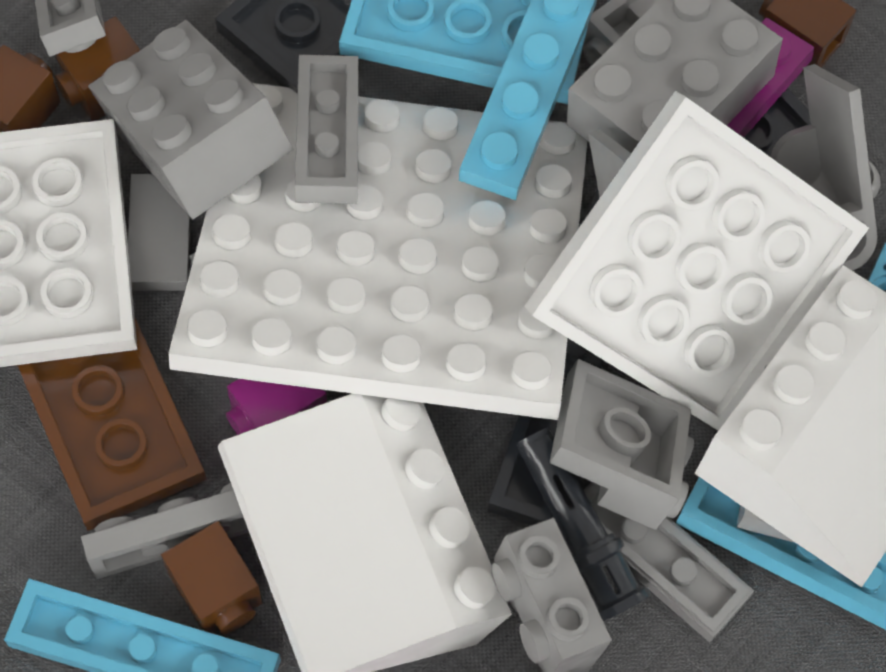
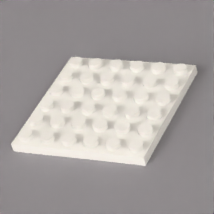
[168,83,587,420]

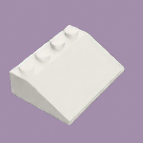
[695,265,886,587]
[218,393,512,672]

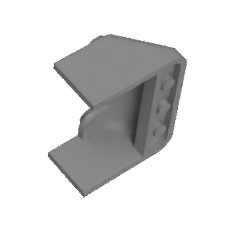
[588,64,877,275]

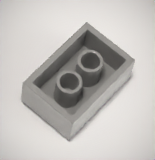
[567,0,783,153]
[88,20,294,220]

